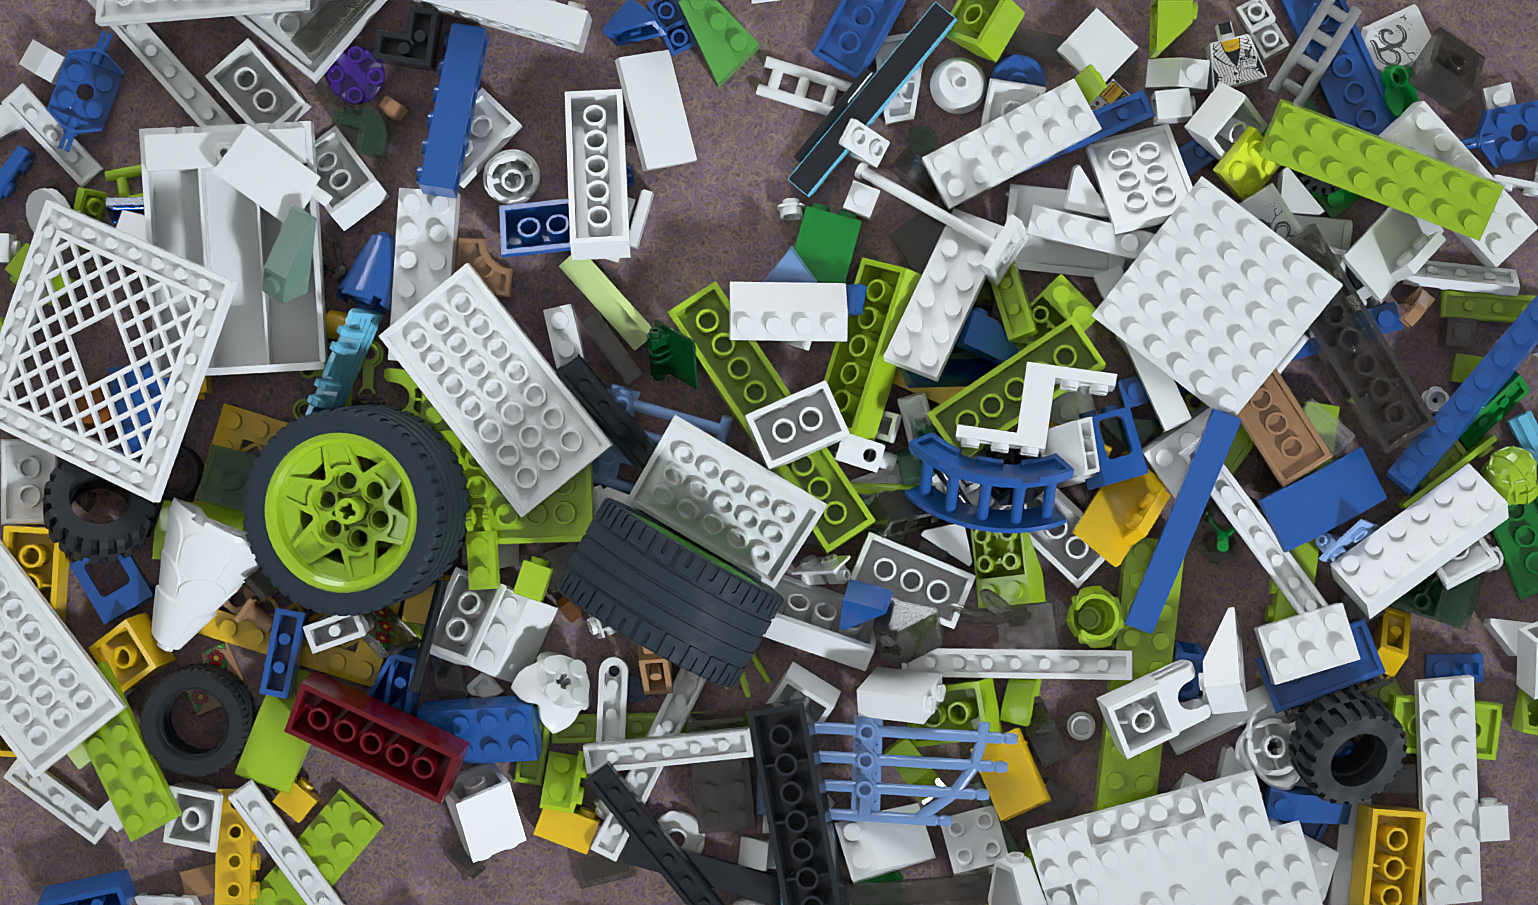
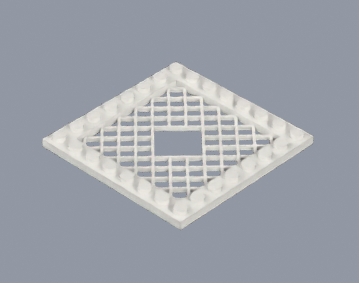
[0,200,238,502]

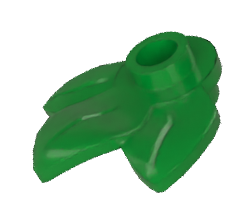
[1381,64,1424,117]

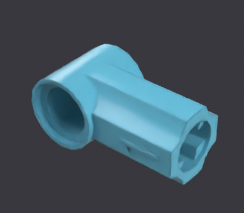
[1506,410,1538,469]

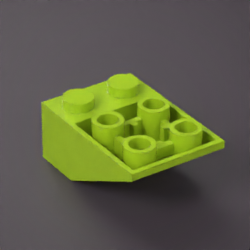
[1004,273,1096,351]
[970,528,1046,608]

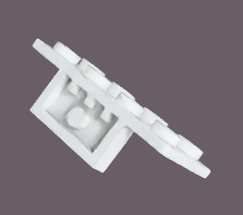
[1342,207,1446,301]

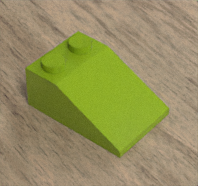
[907,678,1003,747]

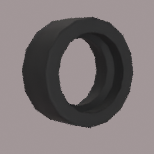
[162,445,204,499]

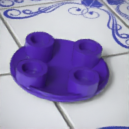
[327,46,385,104]

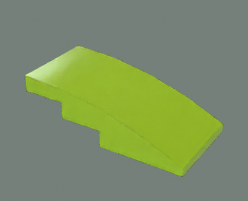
[235,669,311,794]

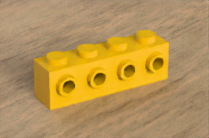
[214,789,261,905]

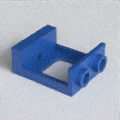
[1079,404,1149,490]
[69,555,156,624]

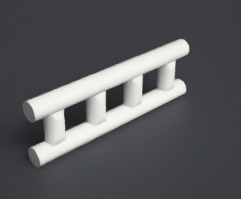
[756,56,853,116]

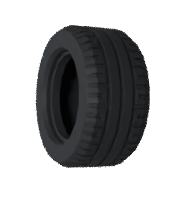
[140,663,257,777]

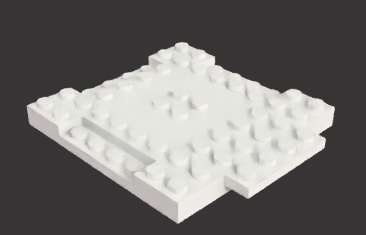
[1027,770,1323,905]

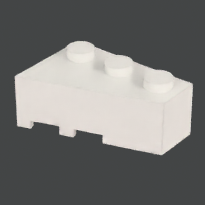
[1142,404,1212,499]

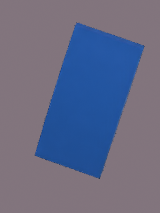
[1258,447,1387,553]

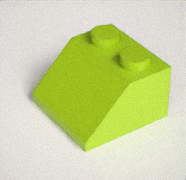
[945,0,1025,62]
[1149,0,1198,59]

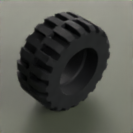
[43,460,157,564]
[1288,690,1407,805]

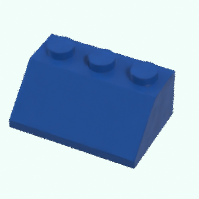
[499,199,571,258]

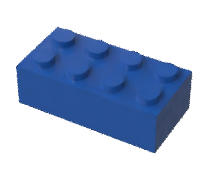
[417,695,543,765]

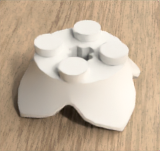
[511,651,592,734]
[1235,704,1300,790]

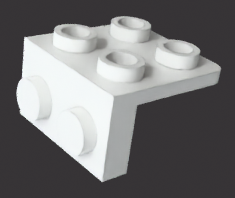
[941,806,1008,882]

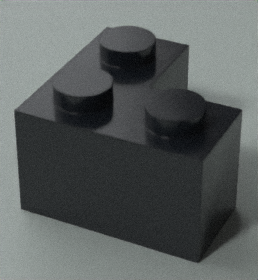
[373,5,443,72]

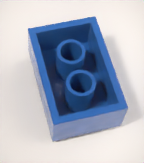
[108,362,186,453]

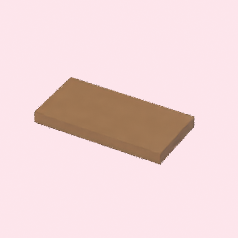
[1236,368,1333,488]

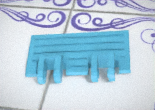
[305,308,383,415]

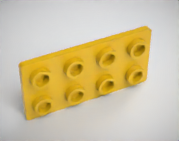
[1073,451,1171,567]

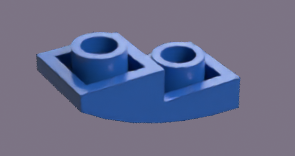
[646,0,697,56]

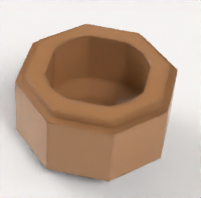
[379,96,409,122]

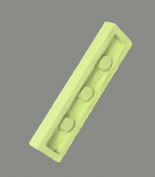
[559,255,652,351]

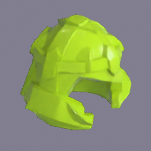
[1480,445,1538,506]
[1066,585,1124,648]

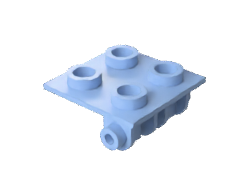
[1315,519,1381,563]

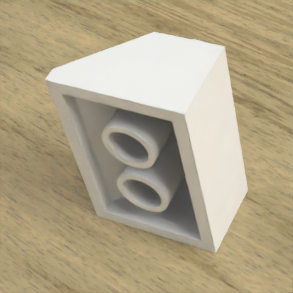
[430,567,507,666]
[471,585,558,683]

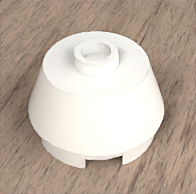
[930,57,987,114]
[483,149,540,205]

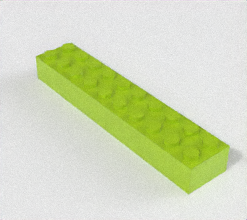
[667,281,876,555]
[1093,537,1184,812]

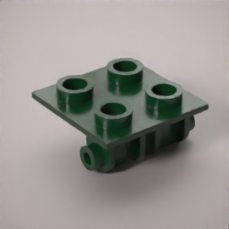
[647,319,698,390]

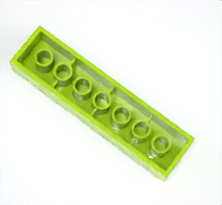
[1257,98,1504,241]

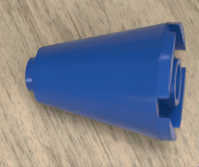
[336,232,396,314]

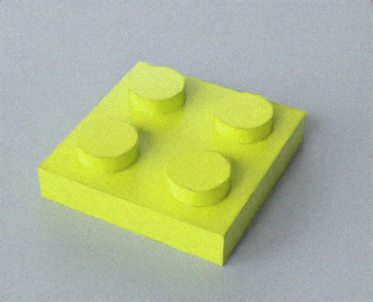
[1213,125,1281,202]

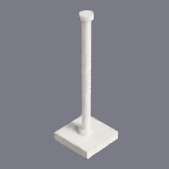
[854,162,1028,286]

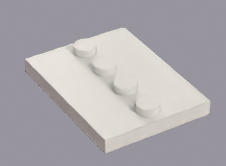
[1085,124,1193,234]

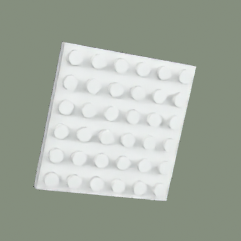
[1092,176,1343,417]

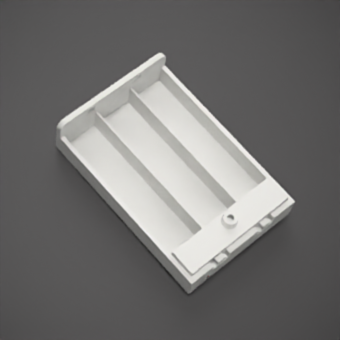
[139,121,329,378]

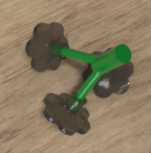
[1199,496,1265,563]

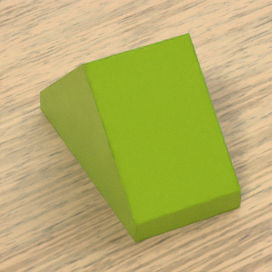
[1511,688,1538,735]

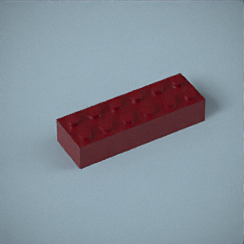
[284,670,470,804]

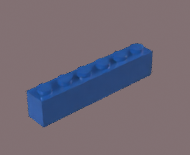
[416,23,489,199]

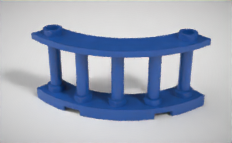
[904,432,1074,533]

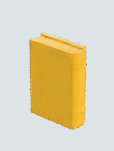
[970,728,1051,822]

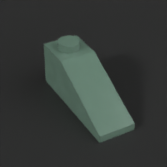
[262,205,317,304]

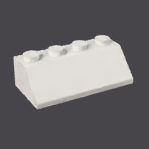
[729,282,848,341]
[763,575,884,671]

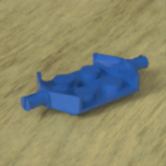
[46,30,124,152]
[1459,100,1538,168]

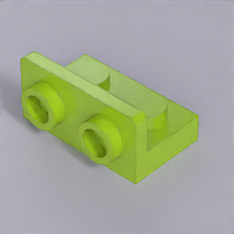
[539,750,587,814]

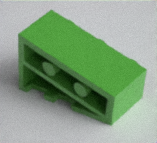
[679,0,760,88]

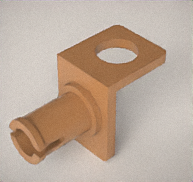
[223,584,274,634]

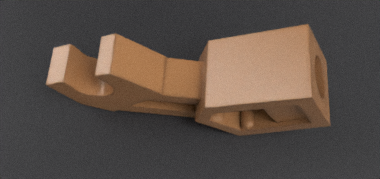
[1399,286,1435,328]

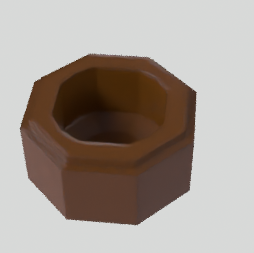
[556,596,582,623]

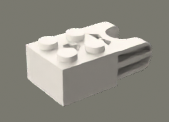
[1096,660,1211,759]

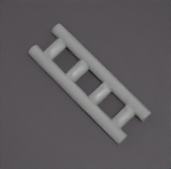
[1268,0,1362,107]

